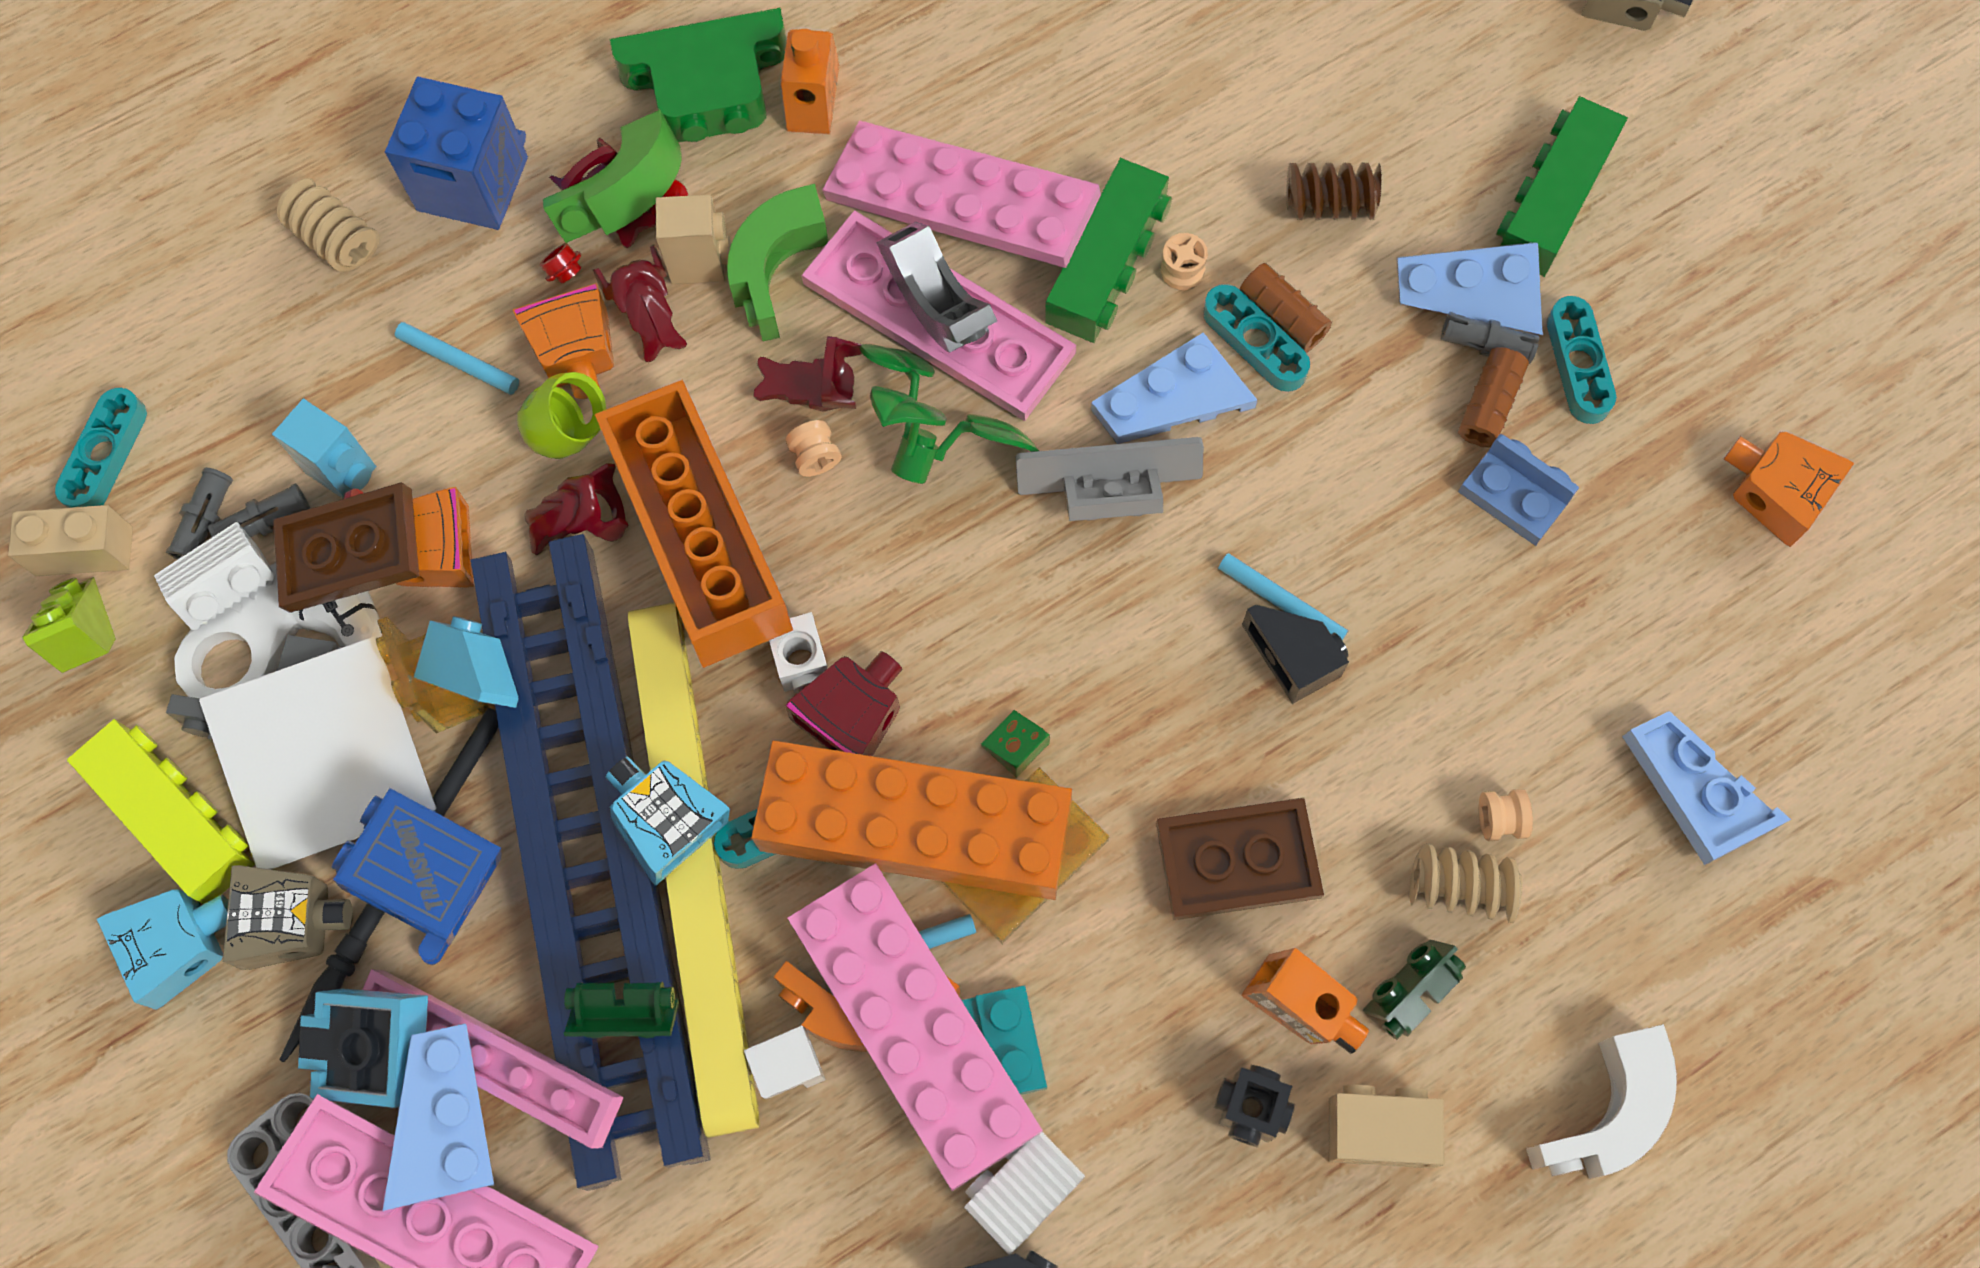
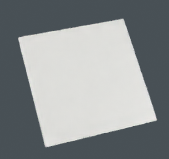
[199,636,436,870]

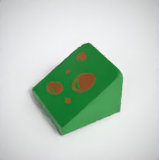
[981,710,1050,778]

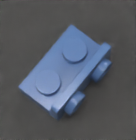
[1458,434,1579,546]

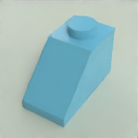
[414,616,519,708]

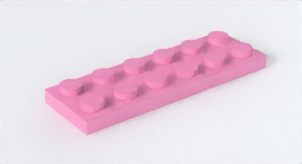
[822,120,1101,268]
[802,210,1076,421]
[788,863,1043,1191]
[254,1094,599,1268]

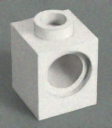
[769,612,828,693]

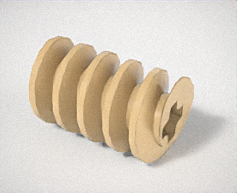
[277,178,380,272]
[1409,843,1522,923]

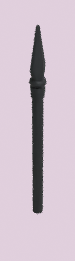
[280,707,499,1062]

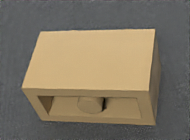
[656,194,731,284]
[8,505,133,576]
[1329,1085,1445,1168]

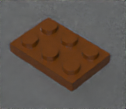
[273,482,419,613]
[1156,798,1324,920]

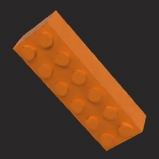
[595,379,793,668]
[751,740,1072,900]

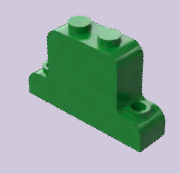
[610,8,787,142]

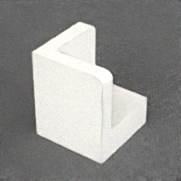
[744,1026,826,1099]

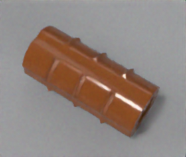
[1240,263,1332,353]
[1458,347,1529,448]

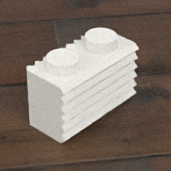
[153,522,275,630]
[964,1132,1085,1255]

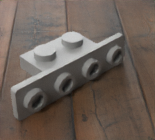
[1016,437,1204,521]

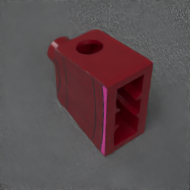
[785,651,903,756]

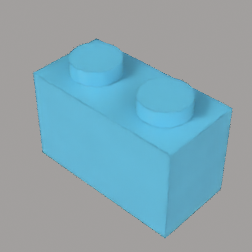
[272,398,377,499]

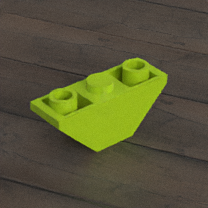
[22,577,116,673]

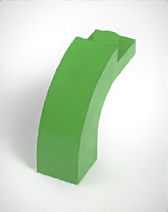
[543,110,682,243]
[727,184,829,342]

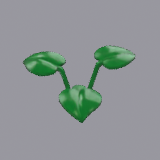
[860,344,1039,484]

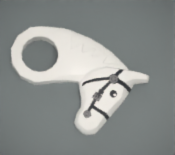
[174,563,386,698]

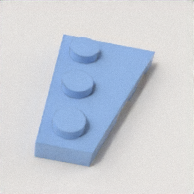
[1397,242,1543,335]
[1091,333,1258,444]
[1622,711,1791,865]
[383,1024,494,1211]

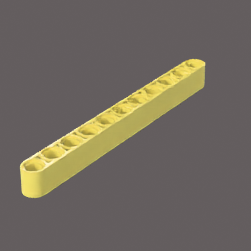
[628,602,760,1138]

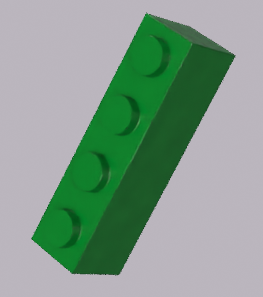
[1496,96,1628,277]
[1045,157,1172,343]

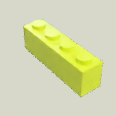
[66,719,255,904]

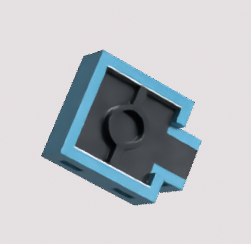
[298,989,428,1108]

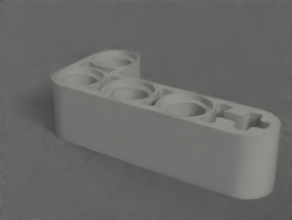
[227,1093,380,1268]

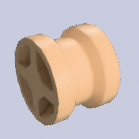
[1160,233,1208,290]
[785,420,842,477]
[1479,789,1533,841]

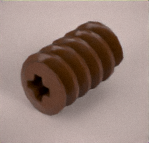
[1286,163,1382,220]

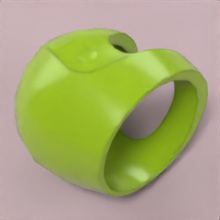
[517,372,607,459]

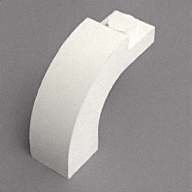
[1526,1024,1677,1179]

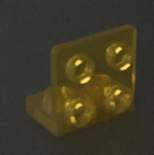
[376,616,490,734]

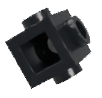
[1214,1065,1295,1147]

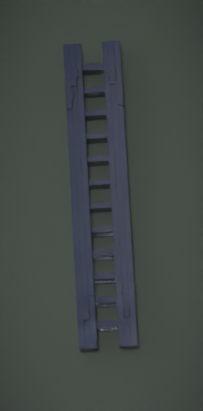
[471,534,711,1191]

